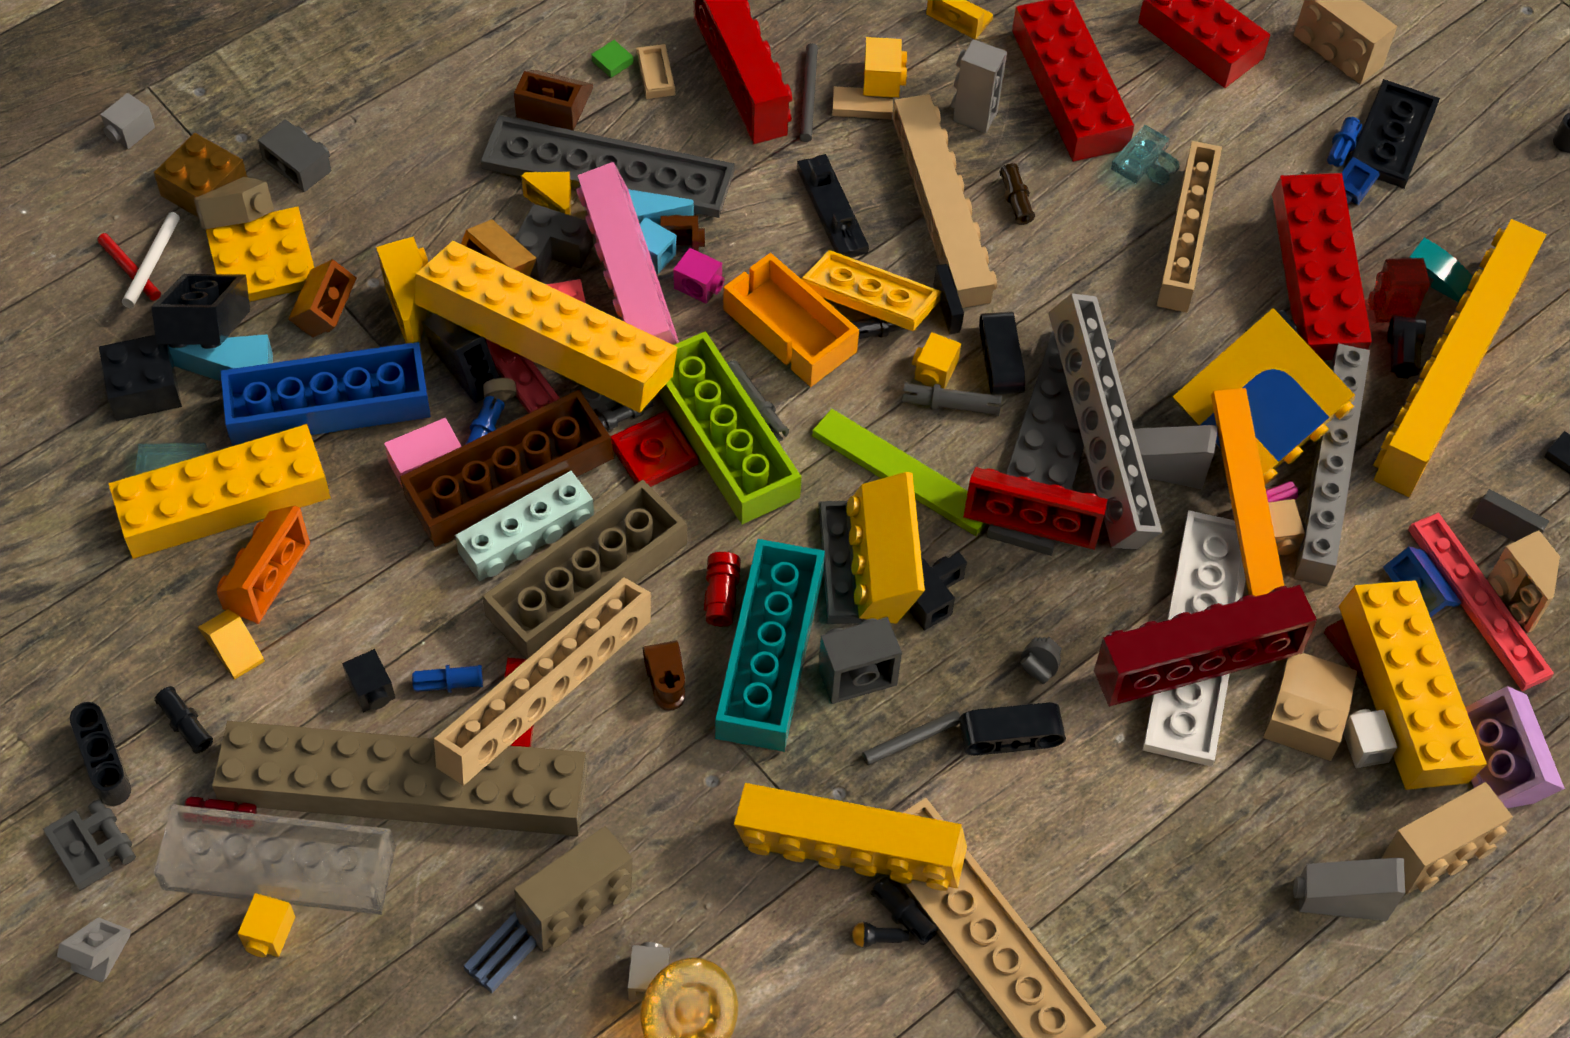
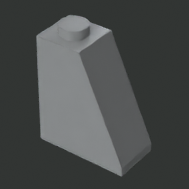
[1134,425,1218,489]
[1293,858,1405,921]

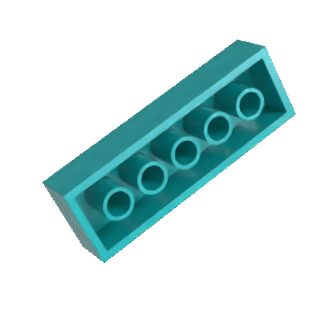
[715,539,825,752]

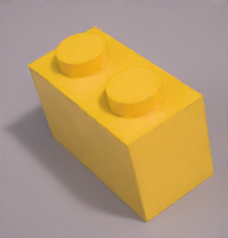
[863,37,907,98]

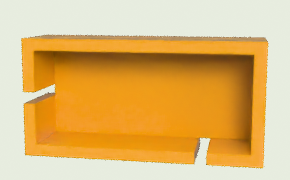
[723,252,859,387]

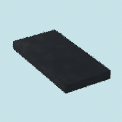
[1349,79,1440,189]

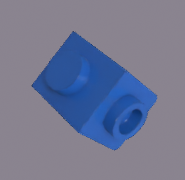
[1342,157,1379,205]

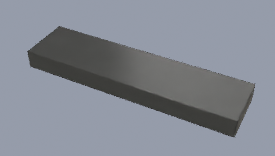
[818,501,862,624]

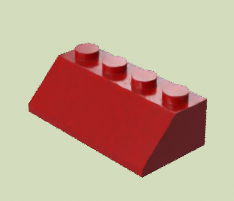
[963,467,1108,550]

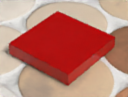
[610,411,698,487]

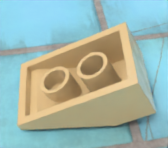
[1263,653,1357,761]

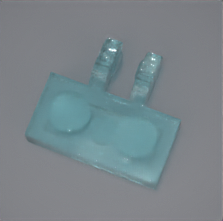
[1111,125,1180,185]

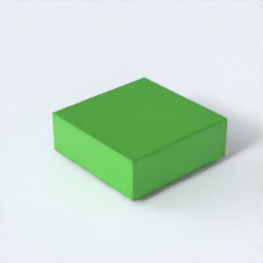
[591,40,634,78]

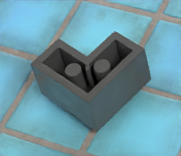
[514,204,593,282]

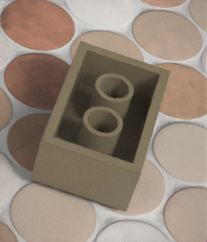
[514,826,633,952]

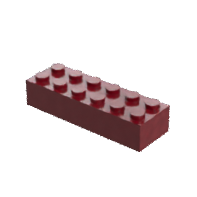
[1094,585,1317,707]

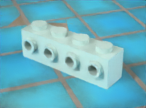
[455,471,594,582]

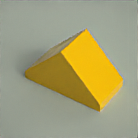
[521,172,571,216]
[198,609,265,680]

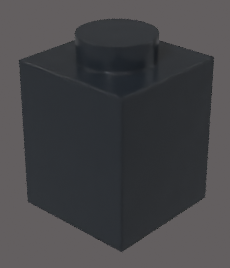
[342,649,395,713]

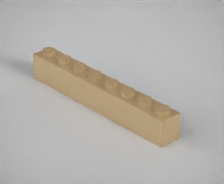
[893,94,997,308]

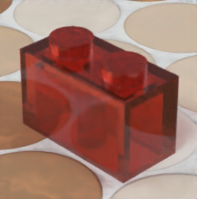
[1368,258,1430,323]

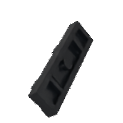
[797,154,869,258]

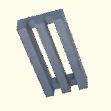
[464,912,537,993]

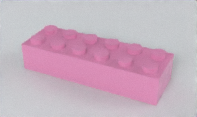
[576,162,679,345]

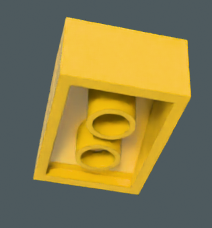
[376,236,428,344]

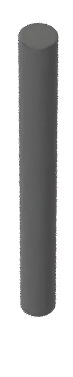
[800,43,818,142]

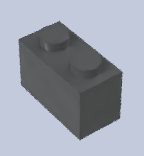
[258,119,332,192]

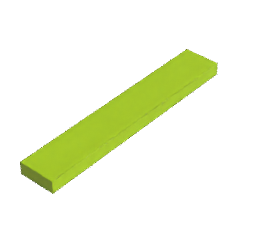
[812,408,987,537]

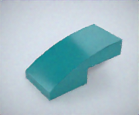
[1406,237,1473,302]

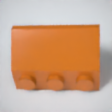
[217,505,310,624]

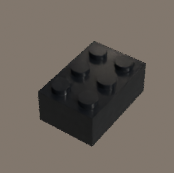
[151,274,250,349]

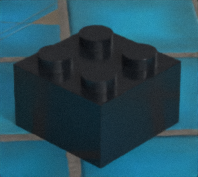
[99,335,182,421]

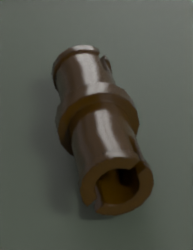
[999,163,1035,225]

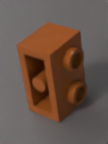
[288,259,357,338]

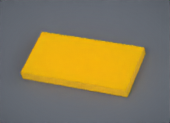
[801,250,941,331]

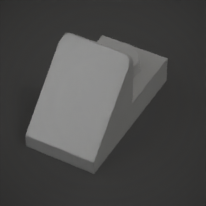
[57,917,131,982]

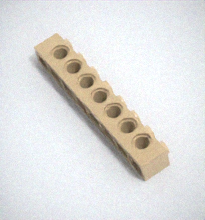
[434,577,651,786]

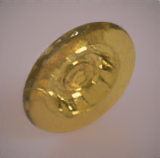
[640,958,738,1038]

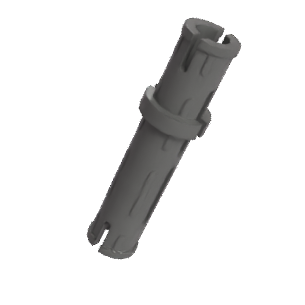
[727,360,789,442]
[902,382,1002,416]

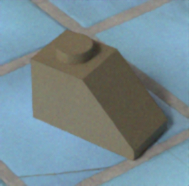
[194,177,274,229]

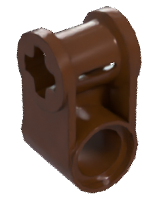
[642,640,685,710]

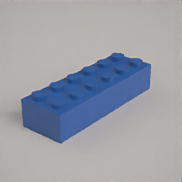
[220,342,431,446]

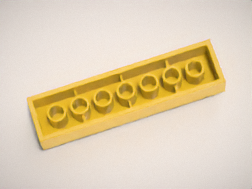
[414,241,678,413]

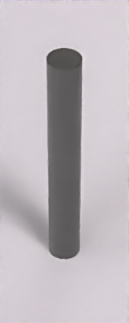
[862,710,960,765]

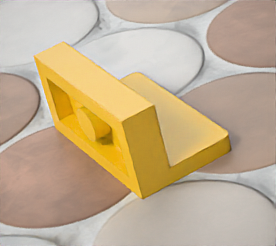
[926,0,993,40]

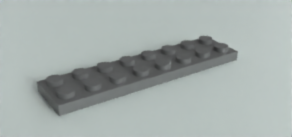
[481,115,735,218]
[987,330,1116,556]

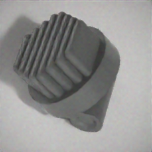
[1020,637,1062,684]

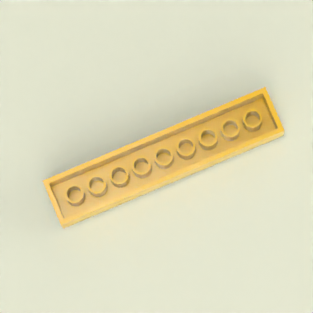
[1373,219,1547,498]

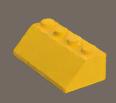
[846,472,925,624]

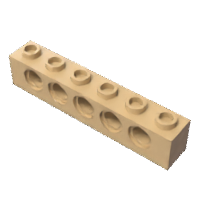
[1156,141,1222,313]

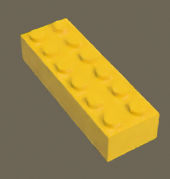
[108,424,331,559]
[1339,581,1487,790]
[734,783,967,891]

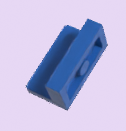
[1383,546,1462,618]

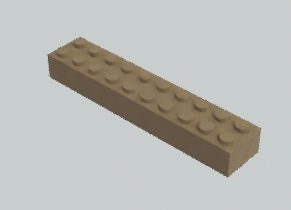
[212,721,588,836]

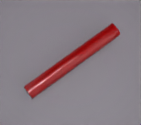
[97,233,161,301]

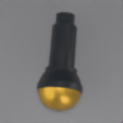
[852,922,909,948]

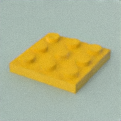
[206,206,314,302]

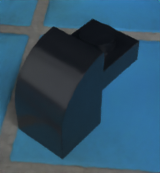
[909,552,967,631]

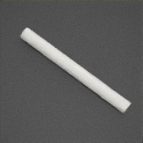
[122,212,180,308]

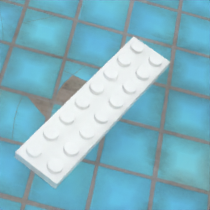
[1143,510,1246,767]

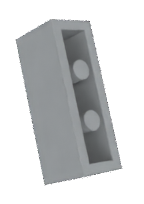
[951,39,1007,133]

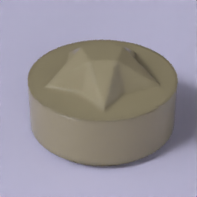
[483,378,517,402]

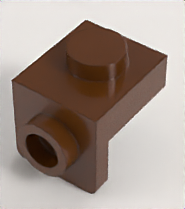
[661,215,705,252]

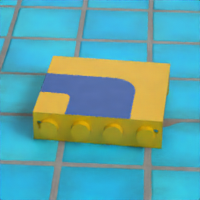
[1173,308,1355,485]

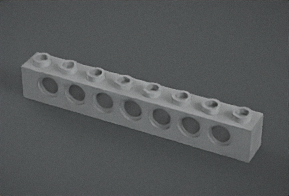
[1048,293,1163,549]
[1294,343,1370,586]

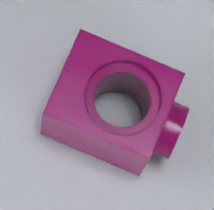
[673,248,725,304]

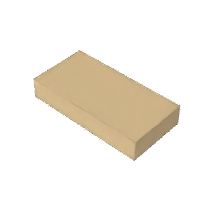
[636,44,675,99]
[832,86,893,120]

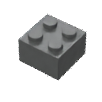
[818,617,902,704]

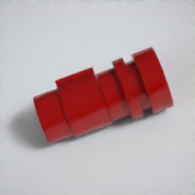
[704,552,741,627]

